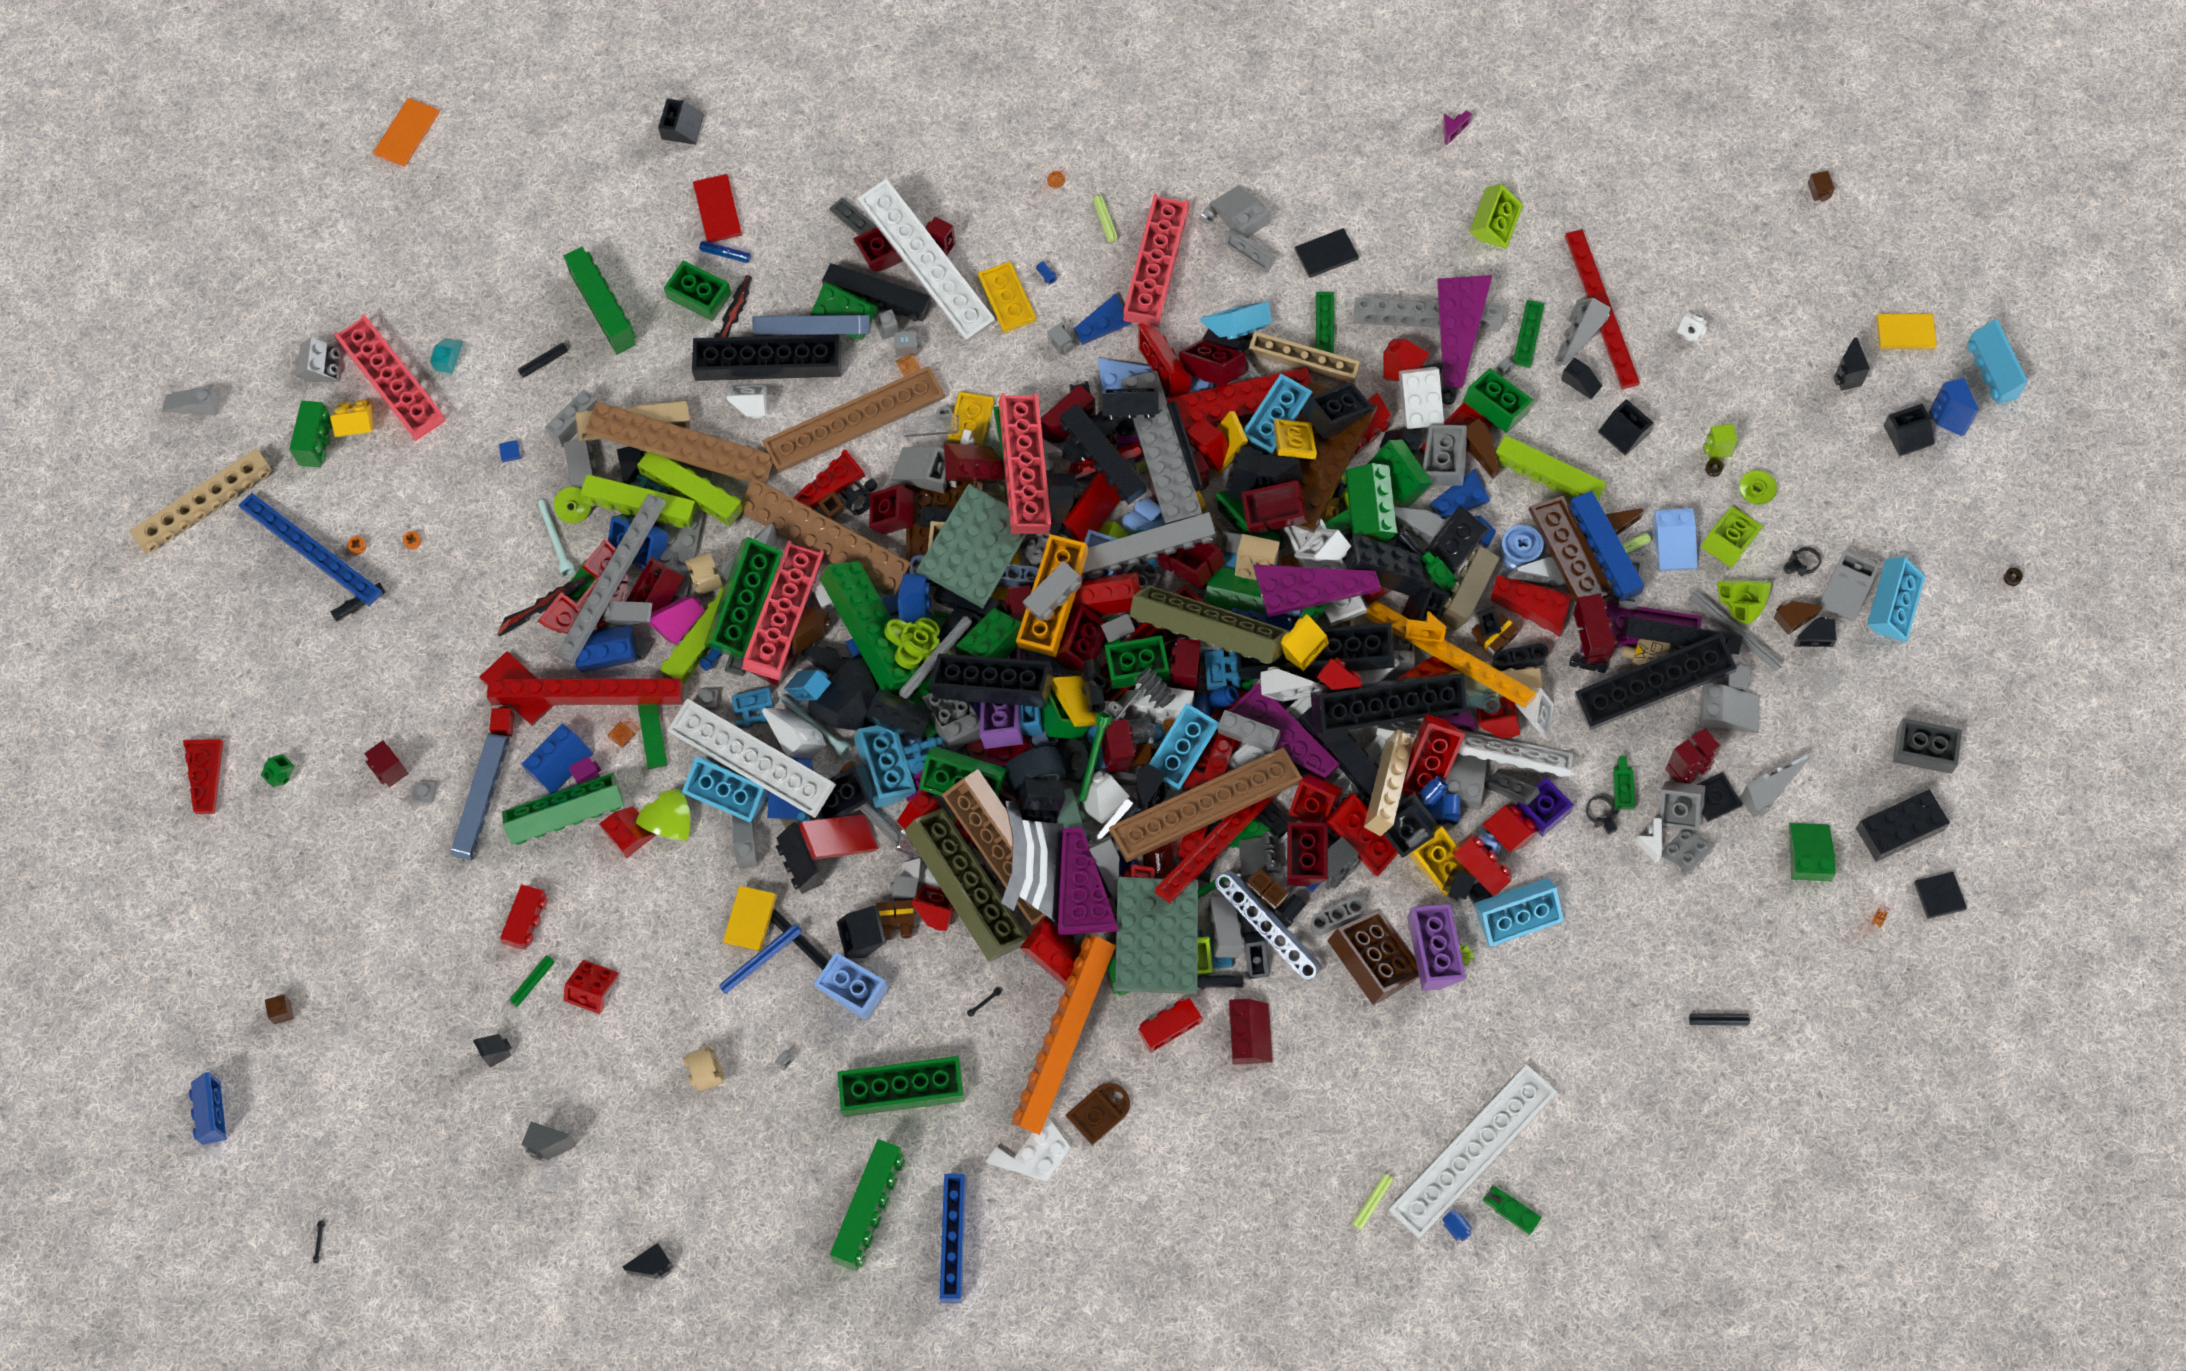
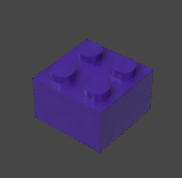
[1517,777,1574,837]

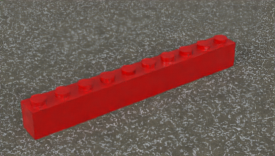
[487,678,684,705]

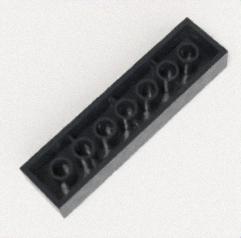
[692,334,841,381]
[1237,623,1395,680]
[1574,633,1737,731]
[1310,671,1467,734]

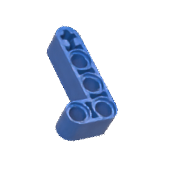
[1399,794,1460,825]

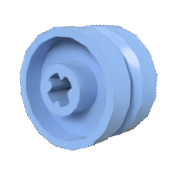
[1499,525,1544,571]

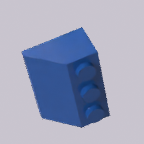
[1929,378,1979,436]
[608,514,669,569]
[898,574,932,624]
[575,625,637,672]
[521,723,593,794]
[189,1072,227,1145]

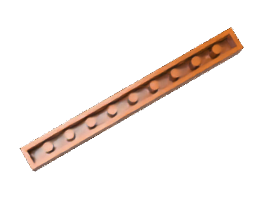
[1011,935,1116,1135]

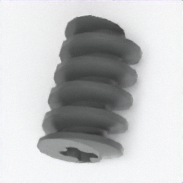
[1134,666,1176,709]

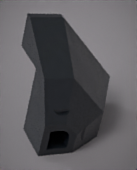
[808,657,876,731]

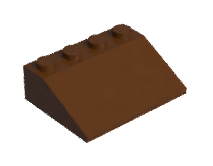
[1327,910,1419,1005]

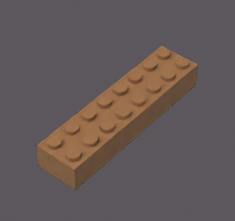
[942,769,1046,925]

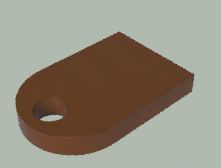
[1065,1083,1130,1146]

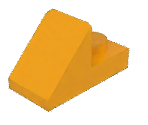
[1405,612,1446,643]

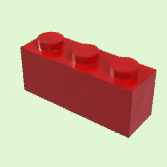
[1453,833,1512,897]
[500,884,548,950]
[1138,997,1202,1053]

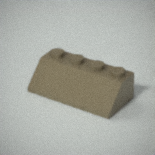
[1443,546,1500,630]

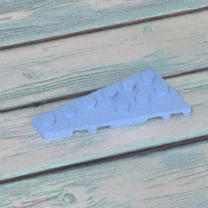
[1098,358,1213,398]

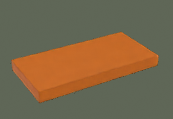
[373,98,439,167]

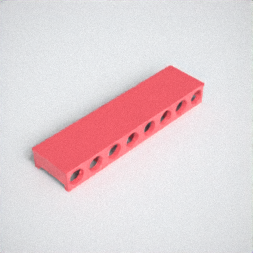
[1123,194,1189,328]
[334,314,446,441]
[998,393,1051,534]
[742,540,824,680]

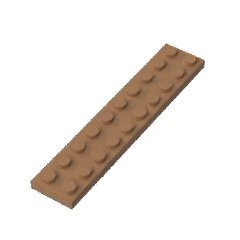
[762,366,945,473]
[585,401,775,483]
[741,478,910,595]
[1109,747,1303,862]

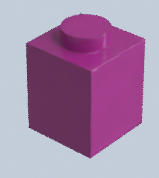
[568,756,602,784]

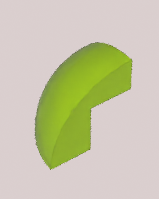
[1717,580,1771,624]
[636,789,690,841]

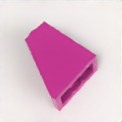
[647,596,705,645]

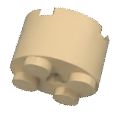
[685,552,723,596]
[683,1045,725,1092]

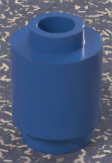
[1209,685,1239,710]
[1193,693,1213,717]
[1419,776,1448,806]
[1442,1209,1472,1242]

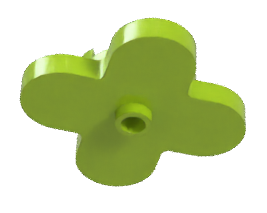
[884,618,950,669]

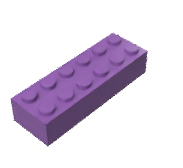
[979,647,1026,749]

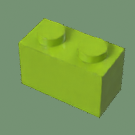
[1703,423,1738,460]

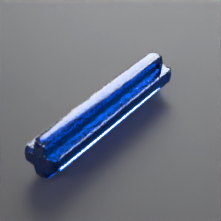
[699,241,751,263]

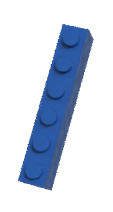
[1569,491,1644,602]
[939,1174,966,1304]

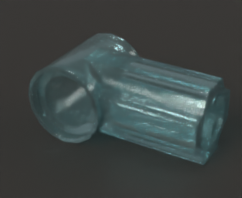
[1465,688,1501,714]

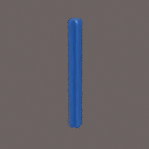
[719,924,802,994]

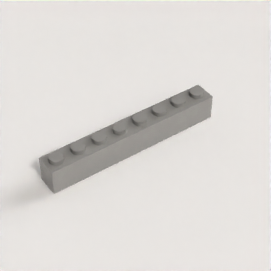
[1081,512,1217,580]

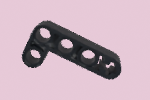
[933,585,1008,619]

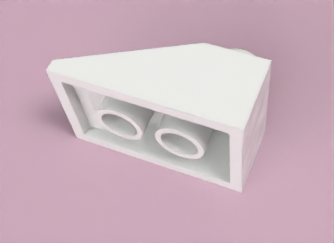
[1261,667,1331,702]
[762,708,827,758]

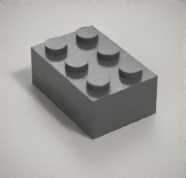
[1893,718,1962,774]

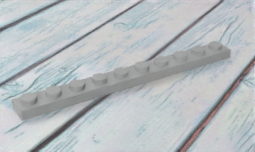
[556,494,666,664]

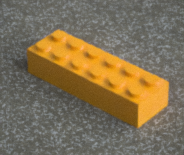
[1016,534,1089,657]

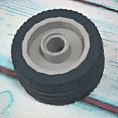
[1004,746,1066,796]

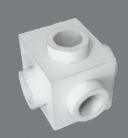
[1677,312,1708,342]

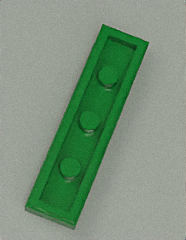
[1315,292,1334,354]
[1513,300,1545,368]
[637,704,667,770]

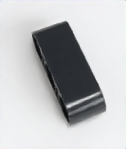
[1492,643,1548,671]

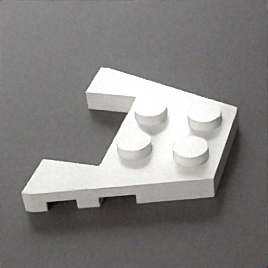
[985,1116,1071,1182]

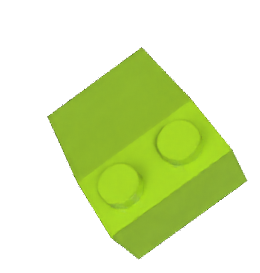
[1701,506,1764,568]

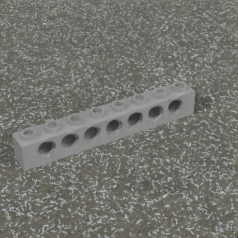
[1353,297,1502,331]

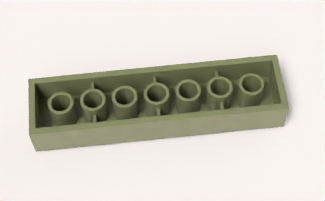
[1129,585,1290,664]
[904,808,1027,962]

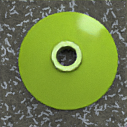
[1739,470,1777,505]
[553,486,591,524]

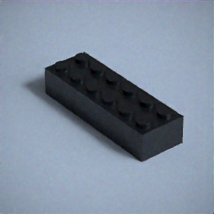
[929,653,1054,708]

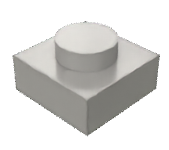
[698,689,719,710]
[412,782,436,804]

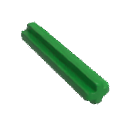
[509,955,554,1006]

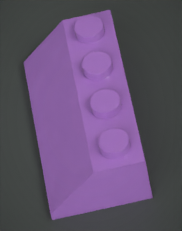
[1407,904,1466,991]

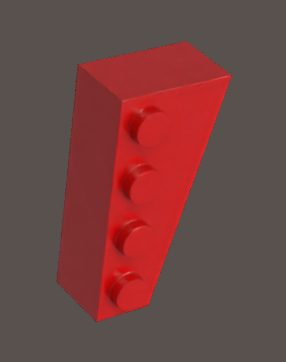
[1490,575,1571,637]

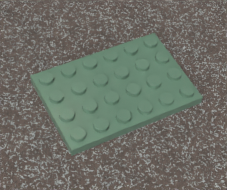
[916,484,1027,608]
[1115,877,1198,995]

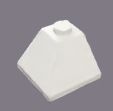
[726,384,767,419]
[1294,528,1351,560]
[1515,688,1554,740]
[1080,769,1130,824]

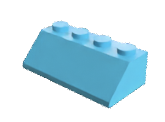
[1200,301,1272,339]
[1967,319,2028,404]
[1244,374,1313,454]
[1867,557,1925,642]
[1149,703,1219,792]
[854,725,916,808]
[682,756,769,823]
[1474,878,1564,947]

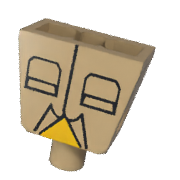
[1622,639,1670,669]

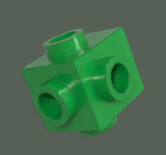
[261,754,295,787]

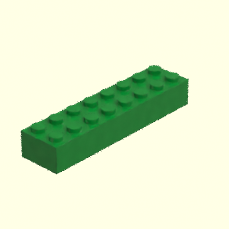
[820,561,926,696]

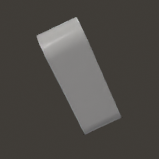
[1310,897,1365,936]

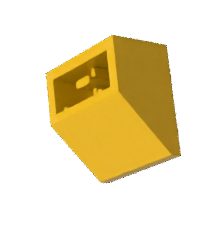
[330,399,374,437]
[1281,614,1329,671]

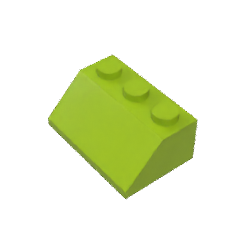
[1469,184,1523,249]

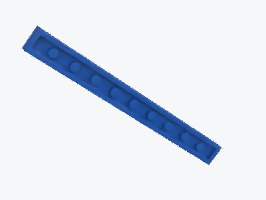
[238,493,383,607]

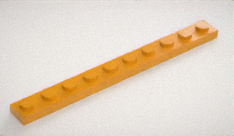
[1364,600,1537,708]

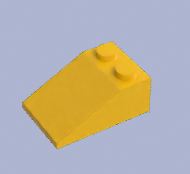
[1408,826,1473,897]

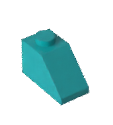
[430,339,463,374]

